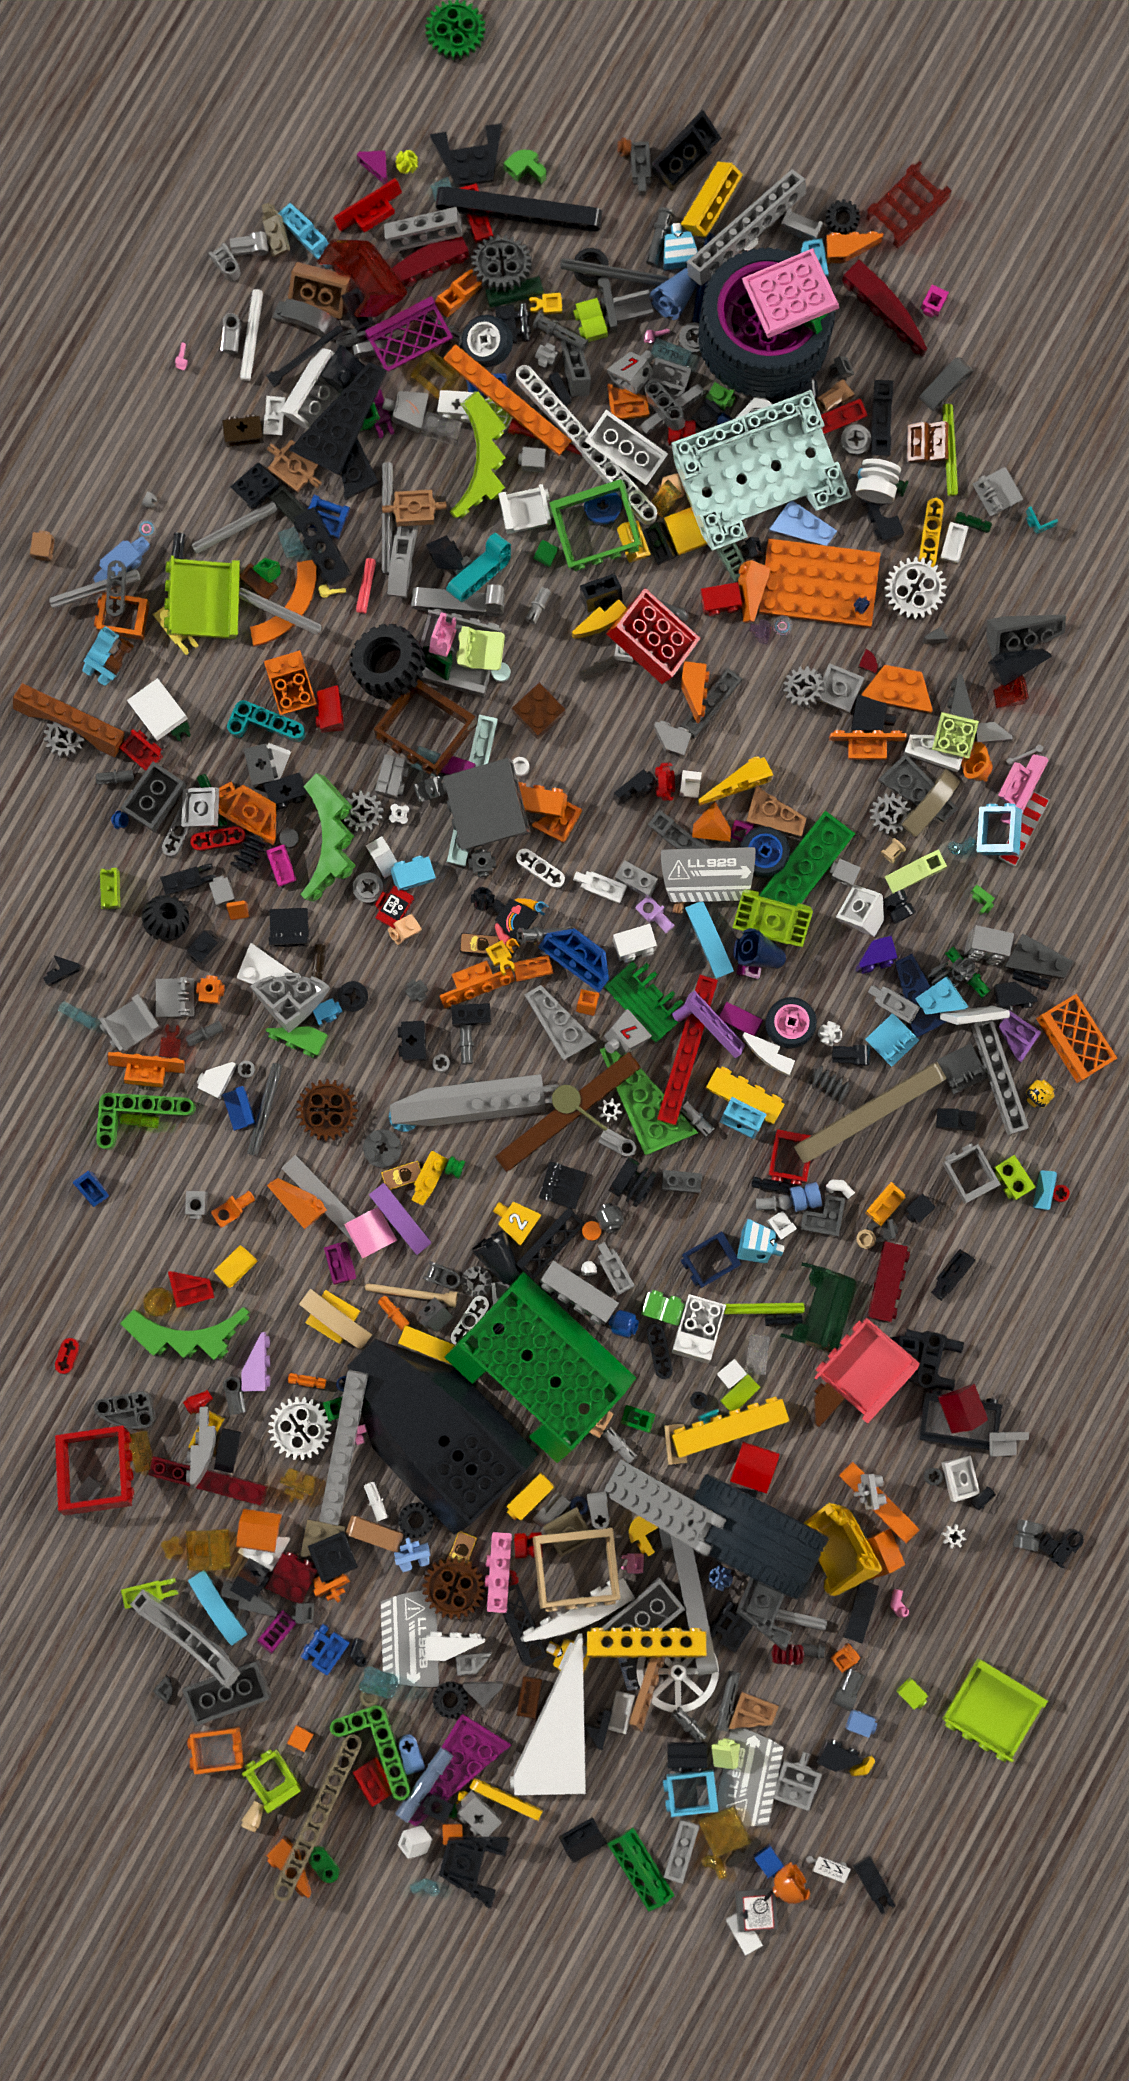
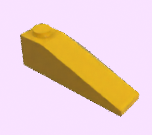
[698,756,773,806]

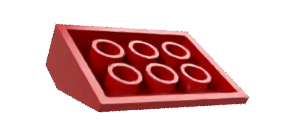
[606,588,701,684]

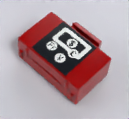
[375,885,414,929]

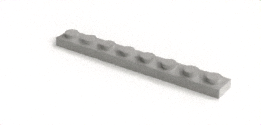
[319,1370,368,1526]

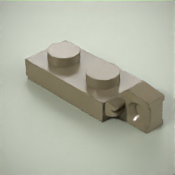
[262,203,291,258]

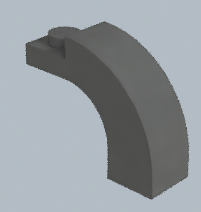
[272,299,341,339]

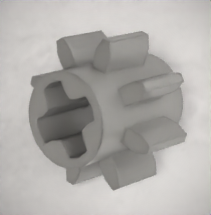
[535,342,558,368]

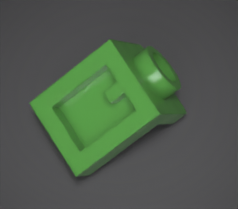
[705,382,736,411]
[970,885,995,915]

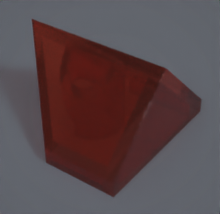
[993,675,1029,708]

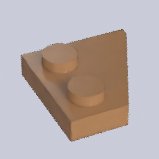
[728,1691,779,1729]

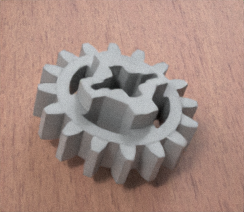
[783,666,825,708]
[43,721,85,757]
[344,791,384,833]
[869,793,911,835]

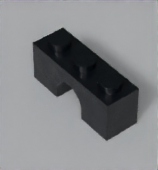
[860,498,904,545]

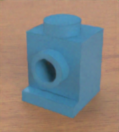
[313,998,343,1027]

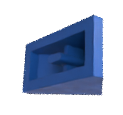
[73,1171,109,1207]

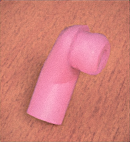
[890,1589,909,1618]

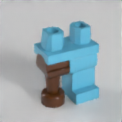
[82,626,134,686]

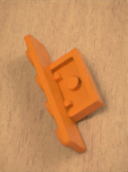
[829,730,907,760]
[440,960,515,1009]
[107,1052,185,1088]

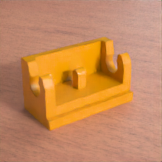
[865,1182,906,1227]

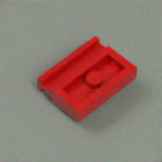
[352,1757,392,1807]

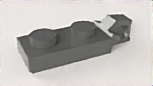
[631,142,651,195]

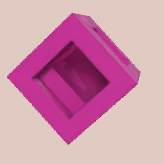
[921,285,949,317]

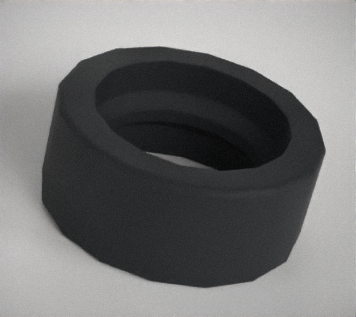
[574,248,609,286]

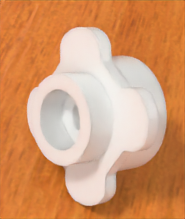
[389,804,409,824]

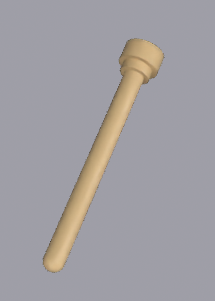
[365,1284,458,1307]

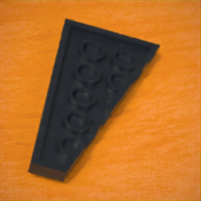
[288,362,388,475]

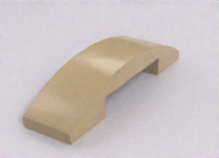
[299,1288,372,1350]

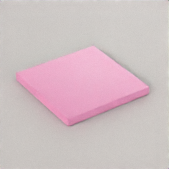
[742,248,839,338]

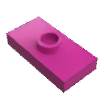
[266,844,297,887]

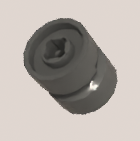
[1013,1519,1043,1552]

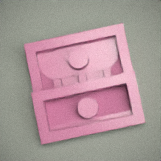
[344,1207,397,1258]

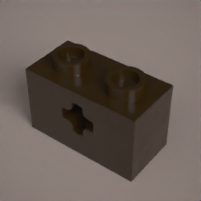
[222,414,264,447]

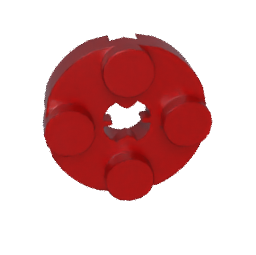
[655,762,675,801]

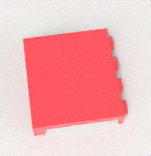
[814,1318,920,1423]

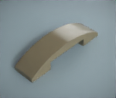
[901,768,960,837]

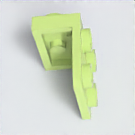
[456,626,505,671]

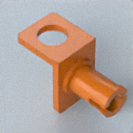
[211,1191,255,1228]

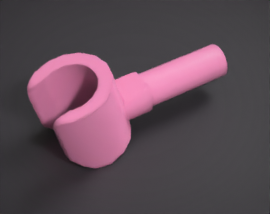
[644,329,670,343]
[175,343,188,370]

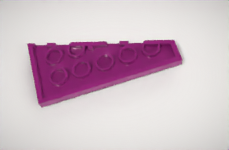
[409,1713,512,1826]

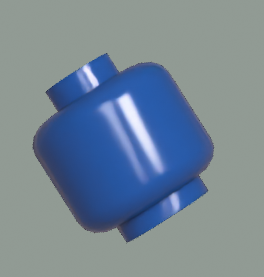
[609,1310,639,1338]

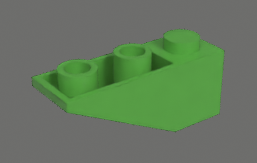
[266,1026,329,1058]

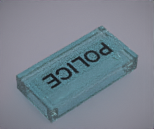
[651,338,691,366]

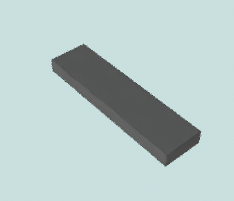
[680,668,742,738]

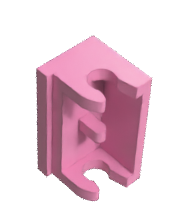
[429,612,457,657]

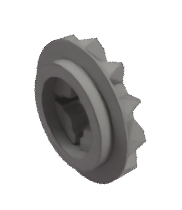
[679,323,700,353]
[841,424,871,455]
[353,872,383,903]
[461,1266,492,1297]

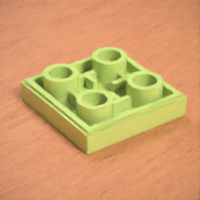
[932,712,979,758]

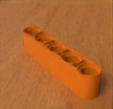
[839,1462,920,1544]

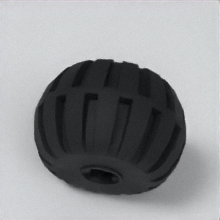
[142,895,189,942]

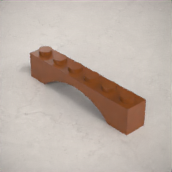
[13,683,124,758]

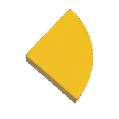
[849,1756,875,1776]

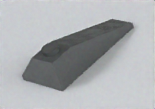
[986,615,1066,659]

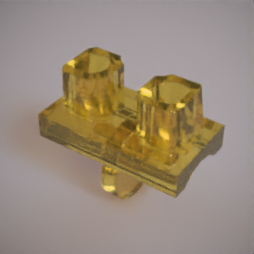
[279,1468,316,1503]

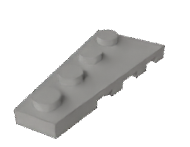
[524,985,596,1061]

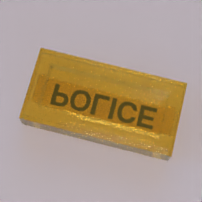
[651,479,681,517]
[129,1430,153,1473]

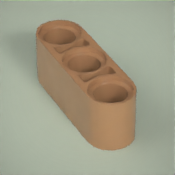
[345,1515,404,1553]

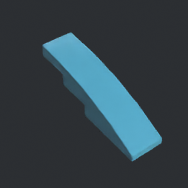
[279,203,341,269]
[685,901,734,978]

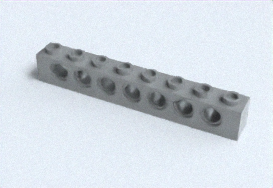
[687,169,806,286]

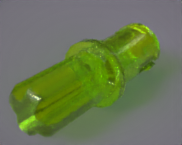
[120,1113,159,1129]

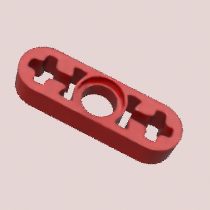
[190,826,246,851]

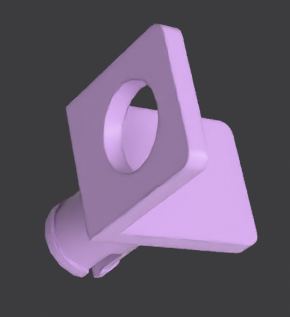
[636,897,674,933]

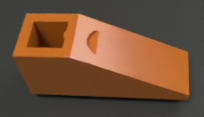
[825,231,883,264]
[681,661,709,723]
[266,1836,311,1898]

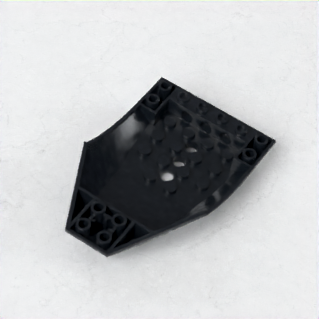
[347,1339,538,1535]

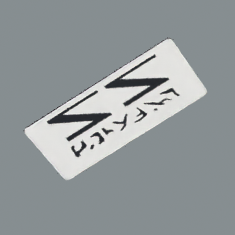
[813,1857,851,1883]

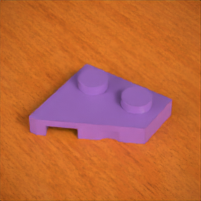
[998,1011,1041,1063]

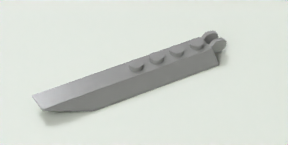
[390,1074,558,1126]

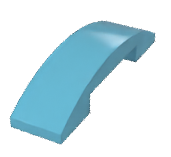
[188,1569,248,1646]

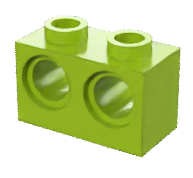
[993,1155,1035,1200]

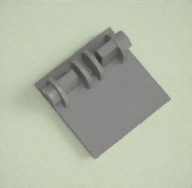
[972,467,1023,517]
[156,977,194,1017]

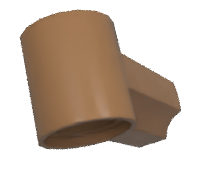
[816,379,855,413]

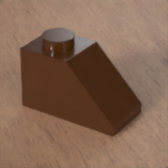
[813,1382,845,1427]

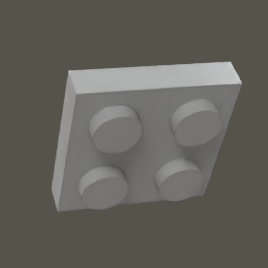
[815,663,864,713]
[181,787,220,828]

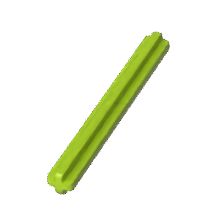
[942,404,958,496]
[724,1303,805,1314]

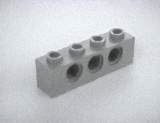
[384,207,462,253]

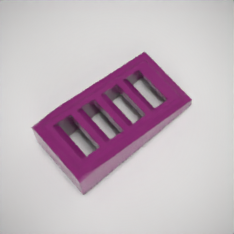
[256,1610,296,1654]

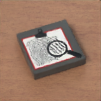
[735,1888,778,1932]

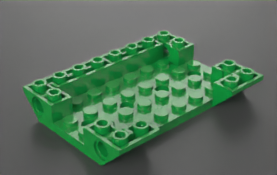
[444,1272,636,1463]

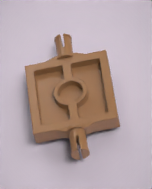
[267,440,322,493]
[382,490,447,527]

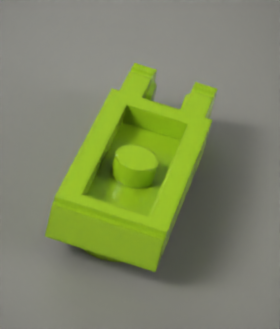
[121,1578,179,1609]

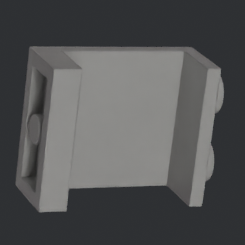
[99,994,161,1053]

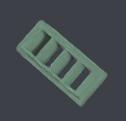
[716,542,745,583]

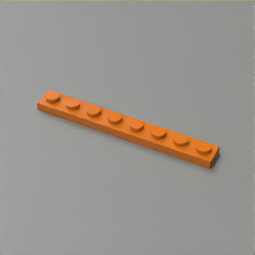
[443,344,572,456]

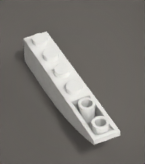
[520,1578,635,1642]

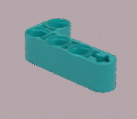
[446,533,511,602]
[227,700,306,742]

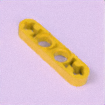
[918,498,944,568]
[470,1778,543,1820]

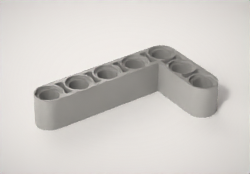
[411,585,505,617]

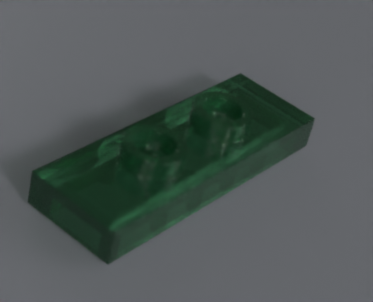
[485,276,544,308]

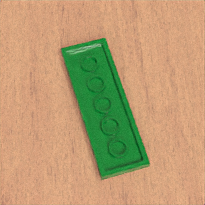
[759,811,855,906]

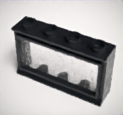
[917,1390,1003,1450]

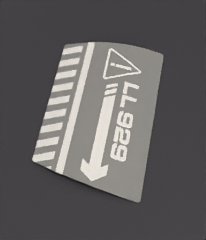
[661,847,755,902]
[381,1590,439,1687]
[712,1728,784,1826]

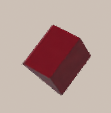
[938,1383,988,1433]

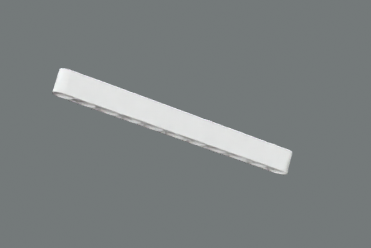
[516,365,657,526]

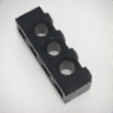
[293,507,352,586]

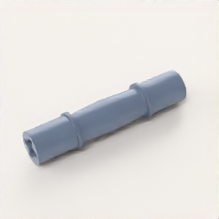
[395,1747,453,1822]

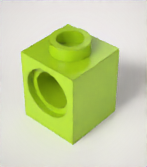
[896,1677,928,1710]

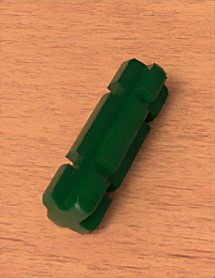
[955,512,992,533]

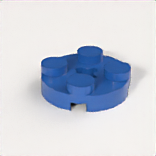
[584,492,622,525]

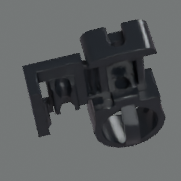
[1038,1529,1084,1568]

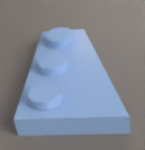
[769,501,837,546]

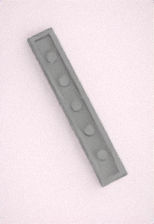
[282,1155,356,1243]

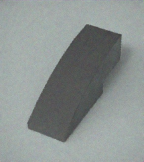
[221,1579,279,1617]

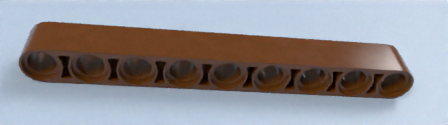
[495,1052,641,1172]

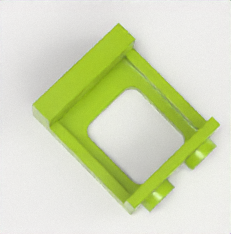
[242,1749,302,1813]

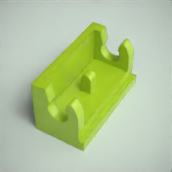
[100,868,121,909]

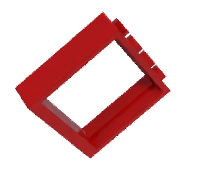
[55,1425,135,1516]

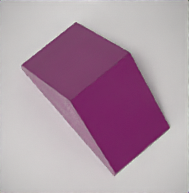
[356,150,388,185]

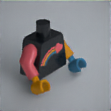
[491,898,549,953]

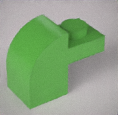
[504,149,546,184]

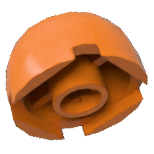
[773,1862,810,1904]

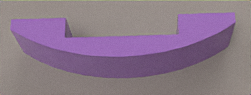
[369,1183,432,1255]

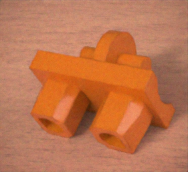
[313,1574,350,1603]

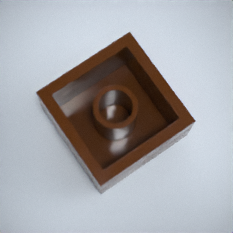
[512,682,566,739]

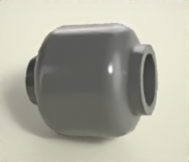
[596,1203,624,1233]

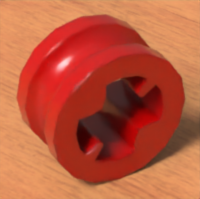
[1052,1185,1070,1202]

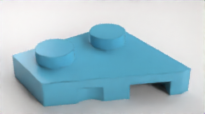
[915,977,968,1014]

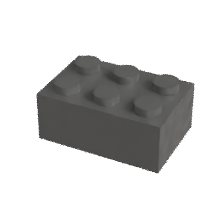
[120,761,187,833]

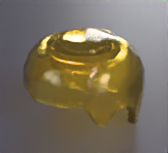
[143,1287,173,1317]

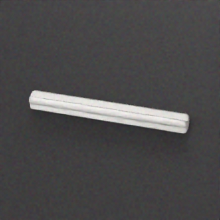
[240,289,263,381]

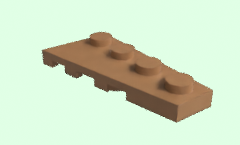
[629,1658,665,1732]

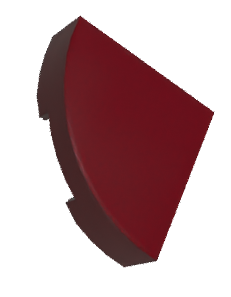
[858,649,877,674]

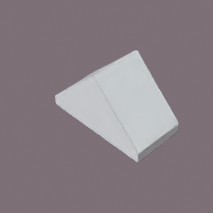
[366,836,397,879]

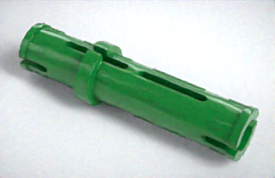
[945,946,991,998]

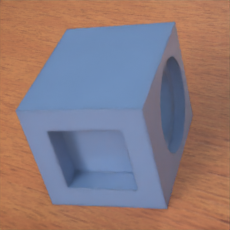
[845,1709,877,1738]

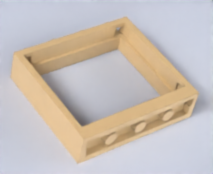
[533,1528,621,1612]

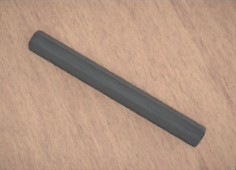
[247,1063,283,1156]

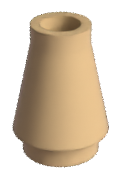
[241,1801,264,1832]

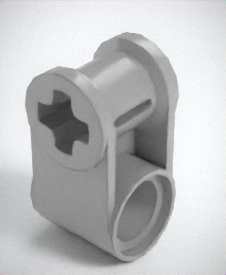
[208,243,240,281]
[587,1491,610,1529]

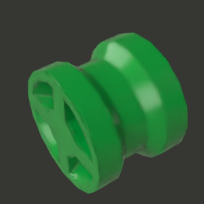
[444,1156,466,1179]

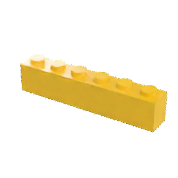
[670,1396,790,1458]

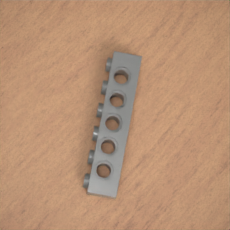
[971,1020,1029,1135]

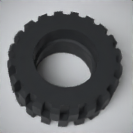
[349,624,426,700]

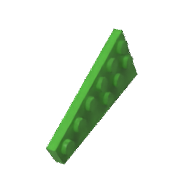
[600,1047,698,1156]

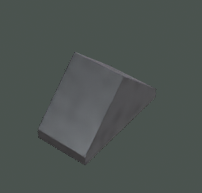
[463,1681,503,1707]

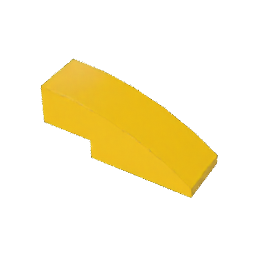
[572,599,627,639]
[398,1325,455,1365]

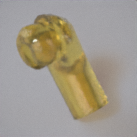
[702,1855,728,1880]

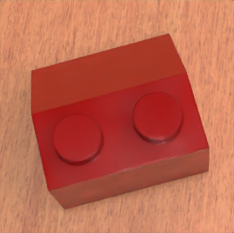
[315,685,344,733]

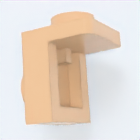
[388,914,422,945]

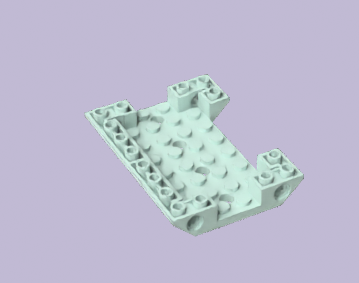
[671,390,851,551]

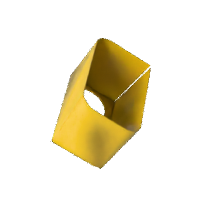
[214,1245,259,1288]

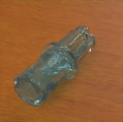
[58,1001,96,1029]

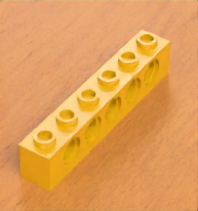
[587,1628,706,1658]

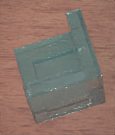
[277,527,304,558]

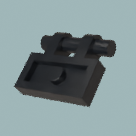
[495,303,531,344]
[710,1601,753,1653]

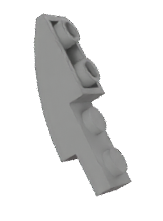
[387,525,418,598]
[186,1407,216,1488]

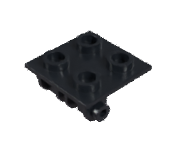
[230,462,279,510]
[539,1162,587,1209]

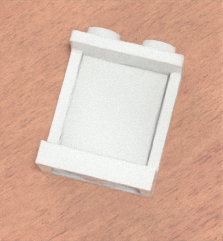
[498,484,554,534]

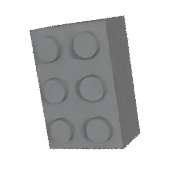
[964,925,1014,965]

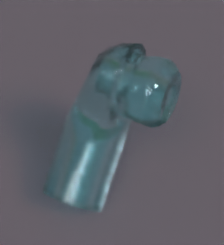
[948,836,976,855]
[410,1878,440,1897]

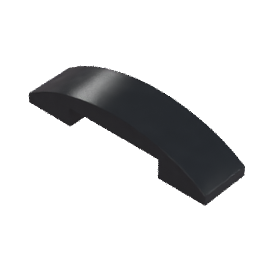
[871,380,893,456]

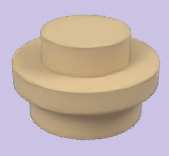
[857,1229,876,1249]

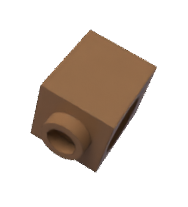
[30,531,55,561]

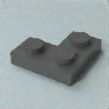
[800,1195,846,1237]

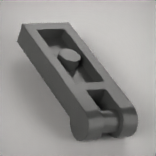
[598,276,618,333]

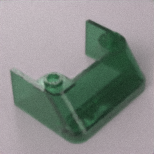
[780,1262,856,1352]

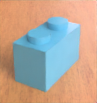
[391,856,436,891]

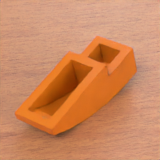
[435,269,482,318]

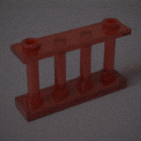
[866,161,952,249]

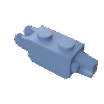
[93,536,151,583]

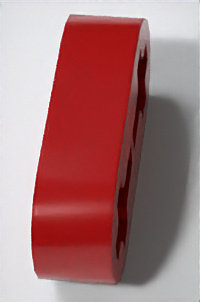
[55,1338,80,1374]

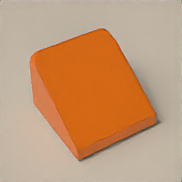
[226,900,249,920]
[576,989,600,1016]
[830,1643,860,1673]

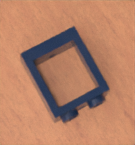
[680,1231,742,1288]

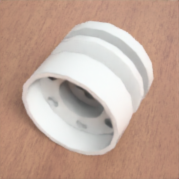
[855,459,901,504]

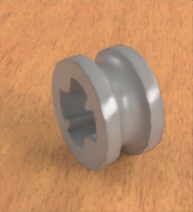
[433,1054,450,1073]
[237,1060,255,1078]

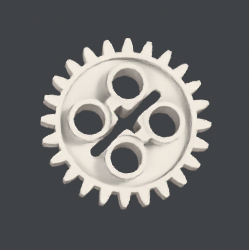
[885,557,947,619]
[268,1397,332,1460]

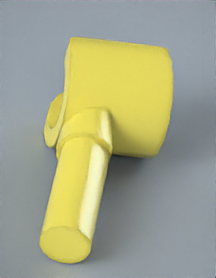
[318,584,346,598]

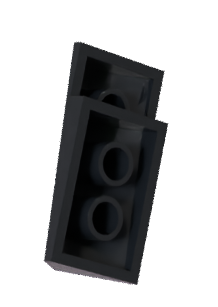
[651,110,722,191]

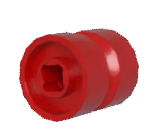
[668,420,696,446]
[514,1532,543,1559]

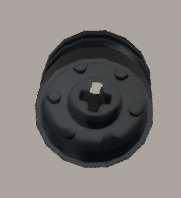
[608,1157,657,1207]

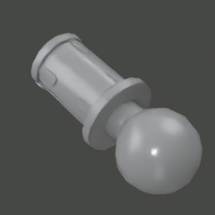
[756,1195,793,1211]

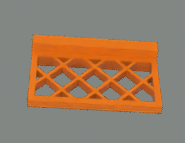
[1036,994,1117,1083]

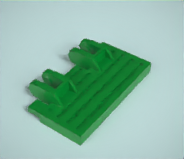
[604,961,684,1044]

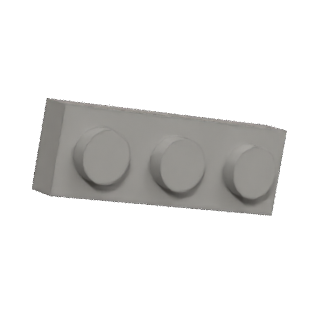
[663,1819,699,1884]

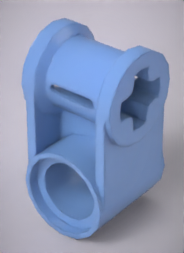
[399,1734,426,1775]

